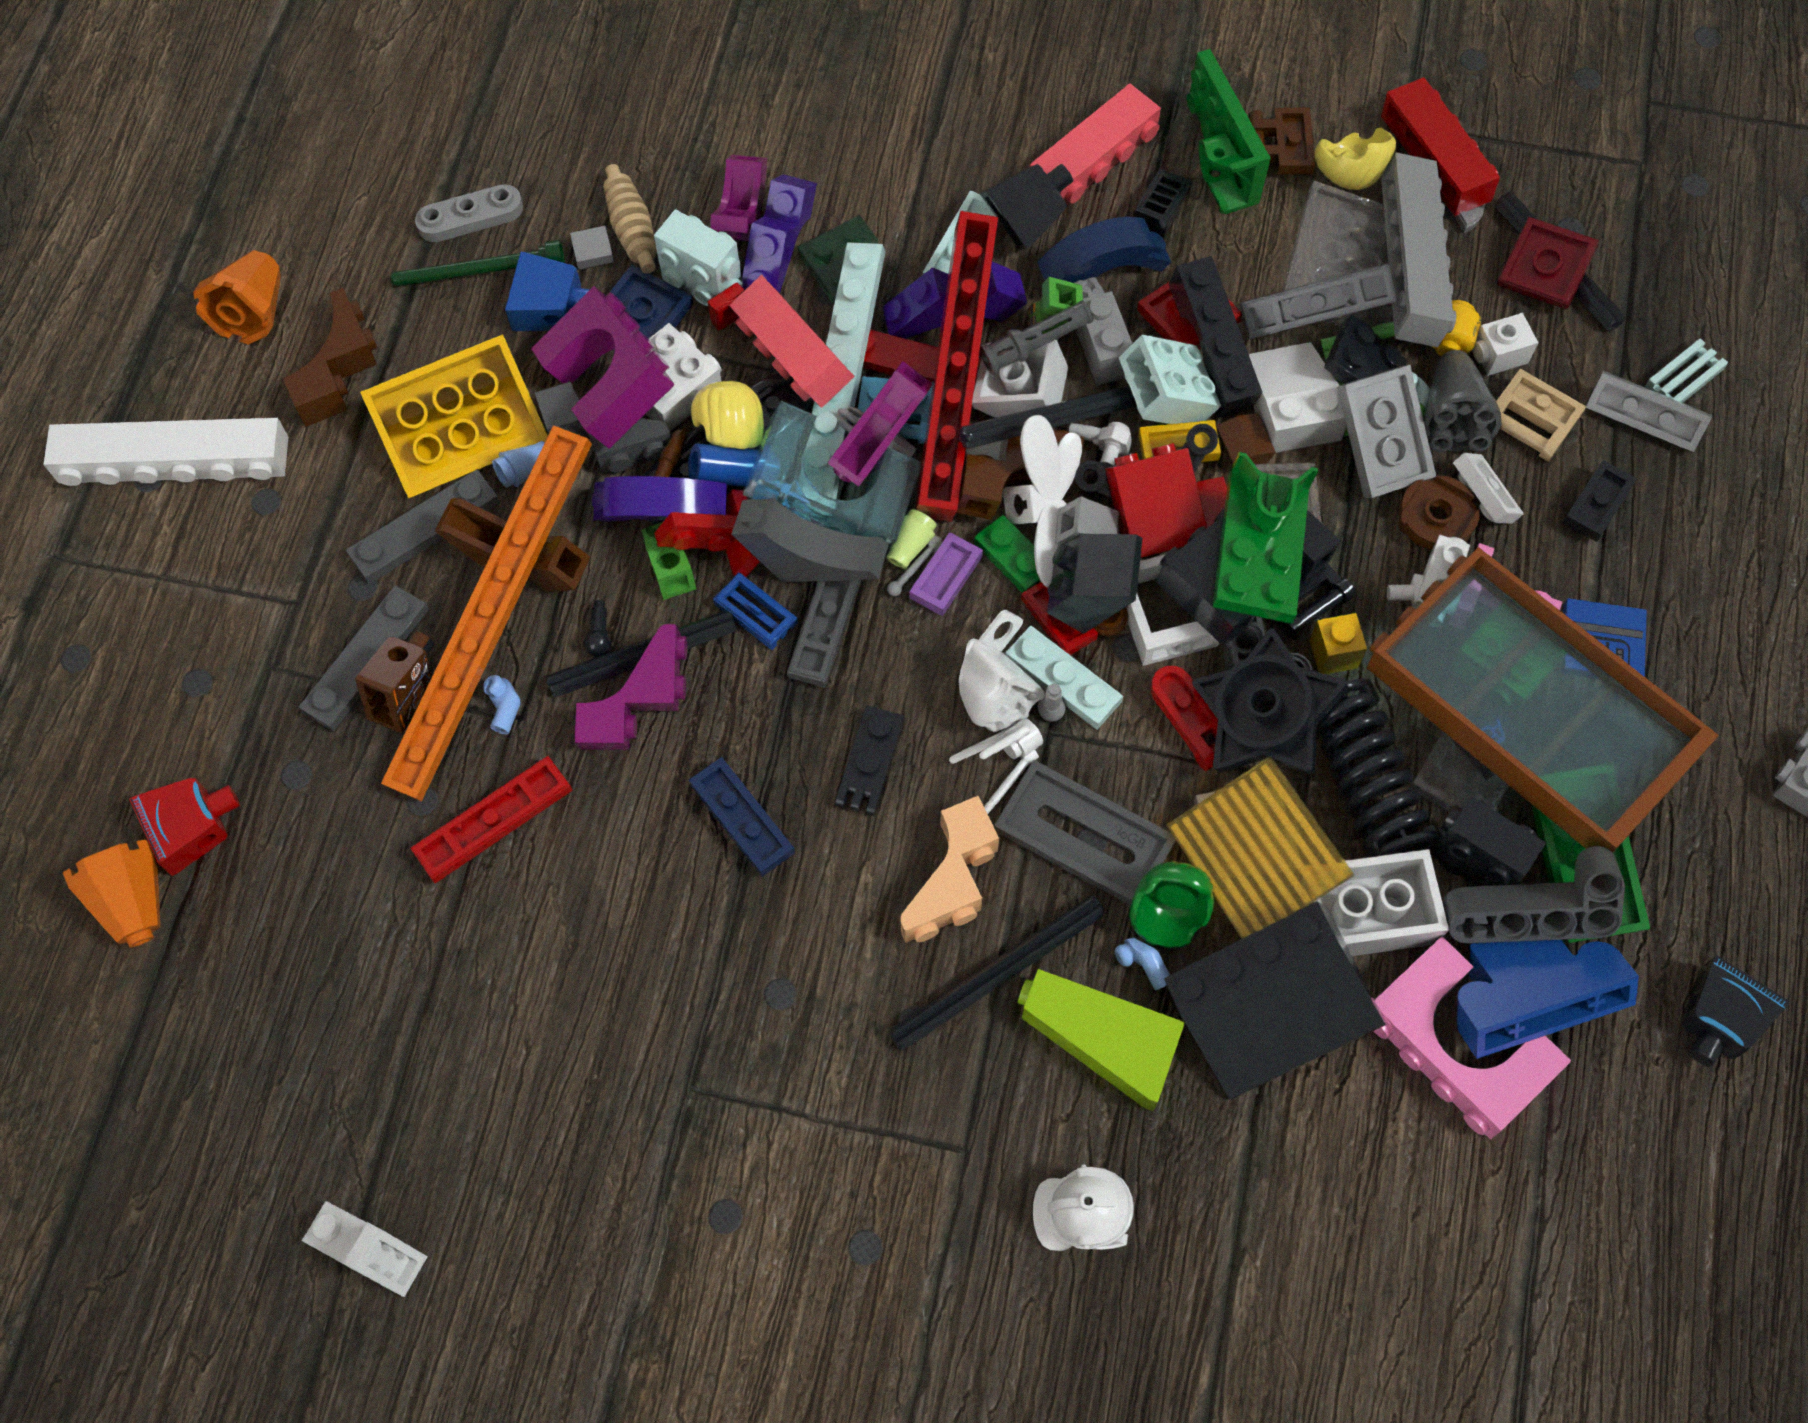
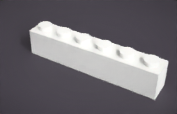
[43,418,289,486]

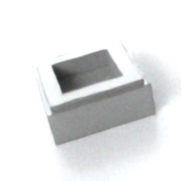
[570,226,614,270]

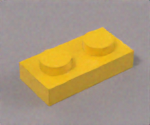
[1138,420,1221,462]

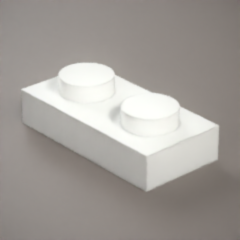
[1453,453,1524,524]

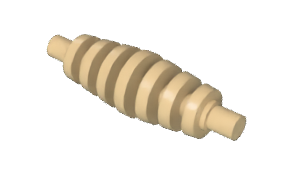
[603,164,657,274]

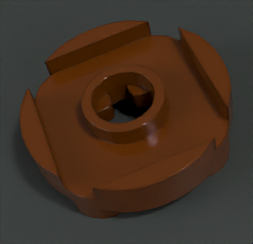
[1398,476,1480,550]

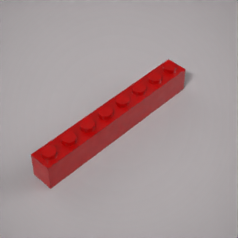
[915,211,998,522]

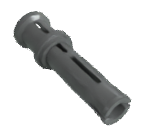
[979,300,1093,376]

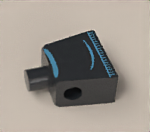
[1680,955,1790,1067]

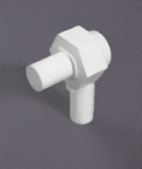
[1069,422,1132,469]

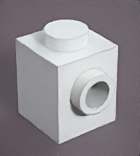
[1472,313,1538,376]

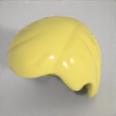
[1314,128,1396,190]
[691,381,764,449]

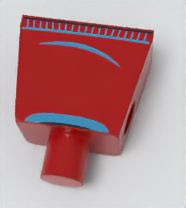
[129,778,240,876]

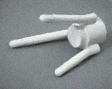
[949,718,1043,814]

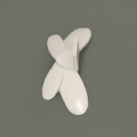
[1003,415,1082,588]

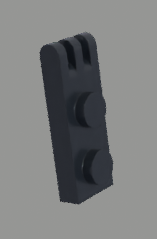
[835,705,905,816]

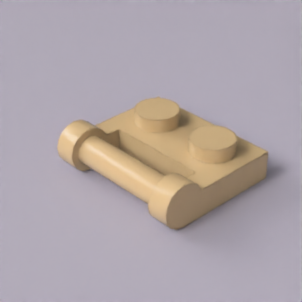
[1496,368,1586,462]

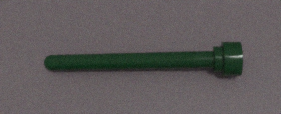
[390,239,565,286]

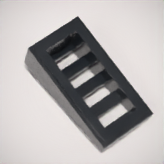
[1133,169,1193,239]

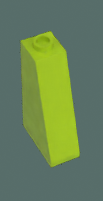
[1018,969,1185,1112]

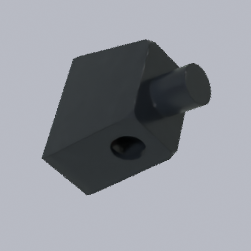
[980,164,1074,251]

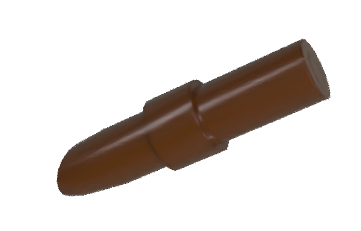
[653,429,687,477]

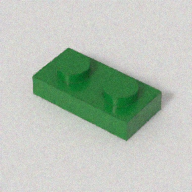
[974,515,1041,593]

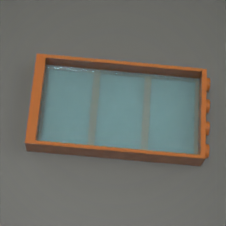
[1367,547,1719,853]

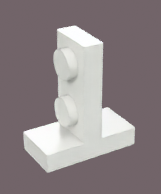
[302,1201,428,1297]

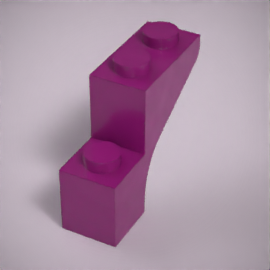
[828,361,933,487]
[575,624,687,750]

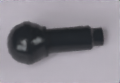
[584,600,611,656]

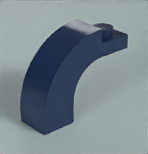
[1037,217,1172,283]

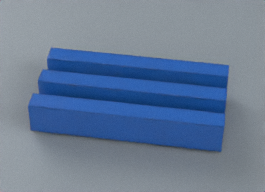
[713,573,798,650]

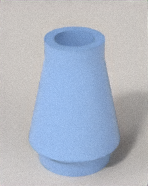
[492,441,544,488]

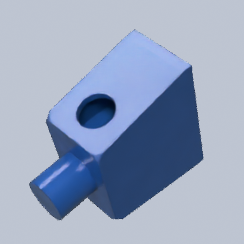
[505,252,590,331]

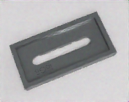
[994,760,1177,906]

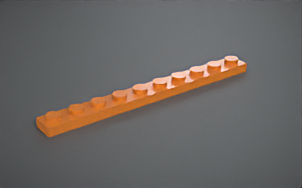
[381,425,592,802]

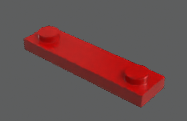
[863,330,981,389]
[410,756,573,883]

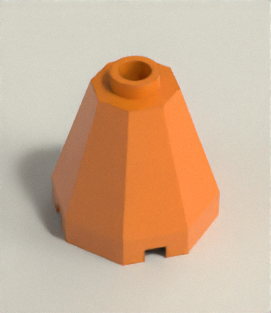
[193,250,281,345]
[63,839,160,948]

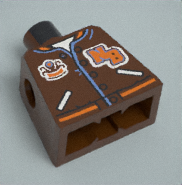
[355,632,434,734]

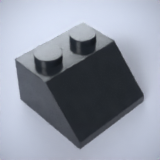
[1047,534,1143,634]

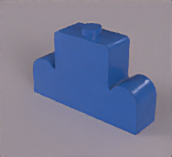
[1457,940,1639,1059]

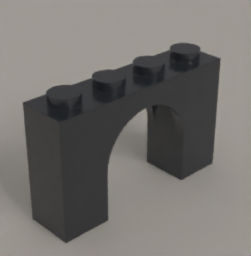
[1156,508,1341,647]

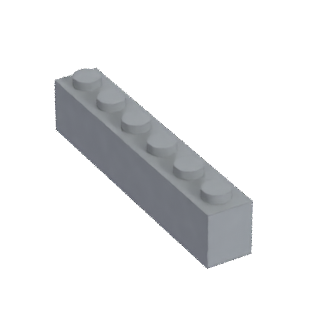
[1381,153,1456,347]

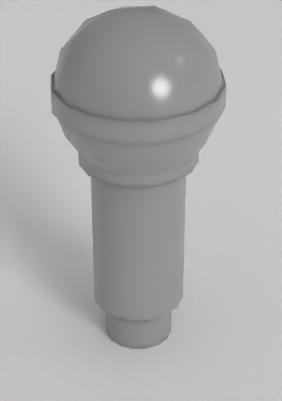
[1038,684,1065,722]

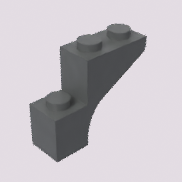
[535,382,671,475]

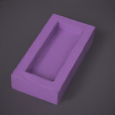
[909,532,983,616]

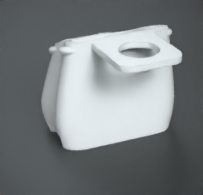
[959,610,1045,732]

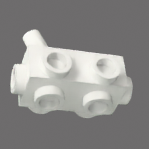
[1387,535,1470,629]

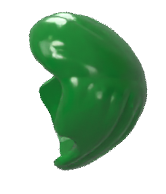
[1129,862,1214,948]

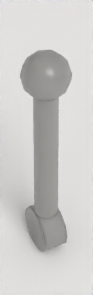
[887,536,943,596]

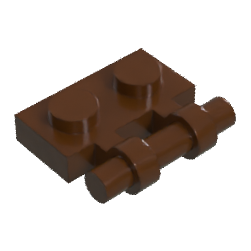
[1248,107,1315,174]

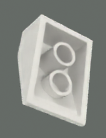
[1249,342,1347,453]

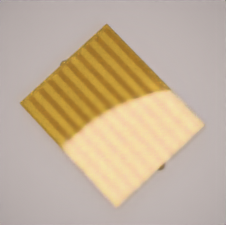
[1167,757,1355,939]

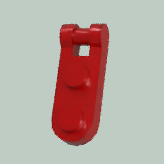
[1151,666,1218,772]

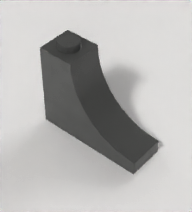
[731,498,888,582]

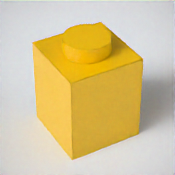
[1309,613,1367,674]

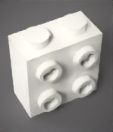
[645,323,722,431]

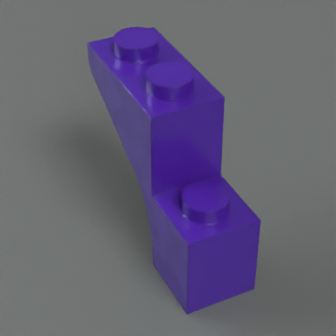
[742,174,817,293]
[883,261,1028,339]

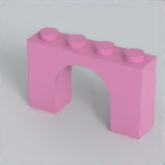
[1374,936,1571,1140]

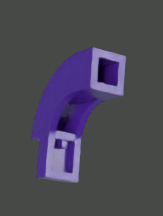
[592,476,727,522]

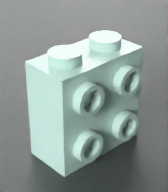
[654,209,743,306]
[1119,335,1221,424]

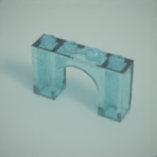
[742,401,922,551]

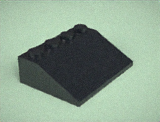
[1164,901,1387,1100]

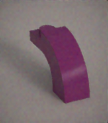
[710,154,767,241]

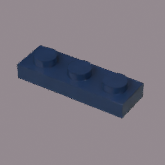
[689,757,795,877]

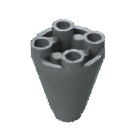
[1423,350,1502,452]

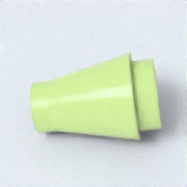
[886,509,937,569]

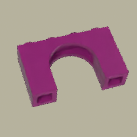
[531,286,675,449]

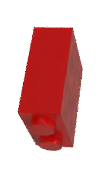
[1105,443,1207,558]

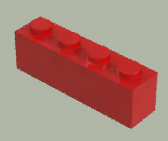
[1381,77,1500,216]

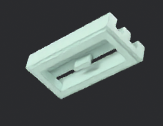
[1645,339,1728,403]

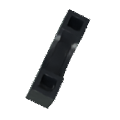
[1169,256,1263,418]

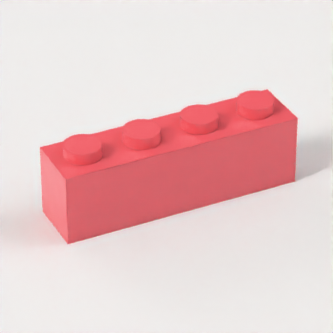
[1030,84,1161,205]
[729,274,855,408]

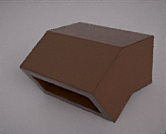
[1216,413,1276,467]

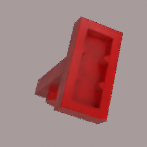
[654,490,760,577]

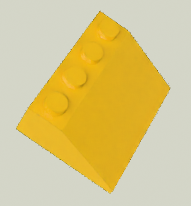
[360,334,548,499]

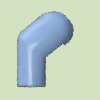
[483,675,520,735]
[1115,938,1170,990]

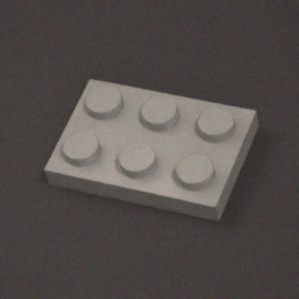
[1337,365,1436,498]

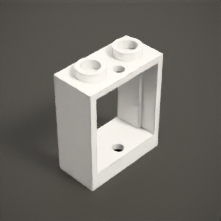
[1126,551,1219,666]

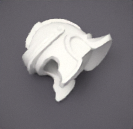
[1033,1164,1134,1251]

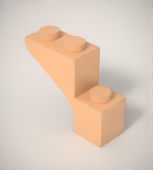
[901,796,999,943]

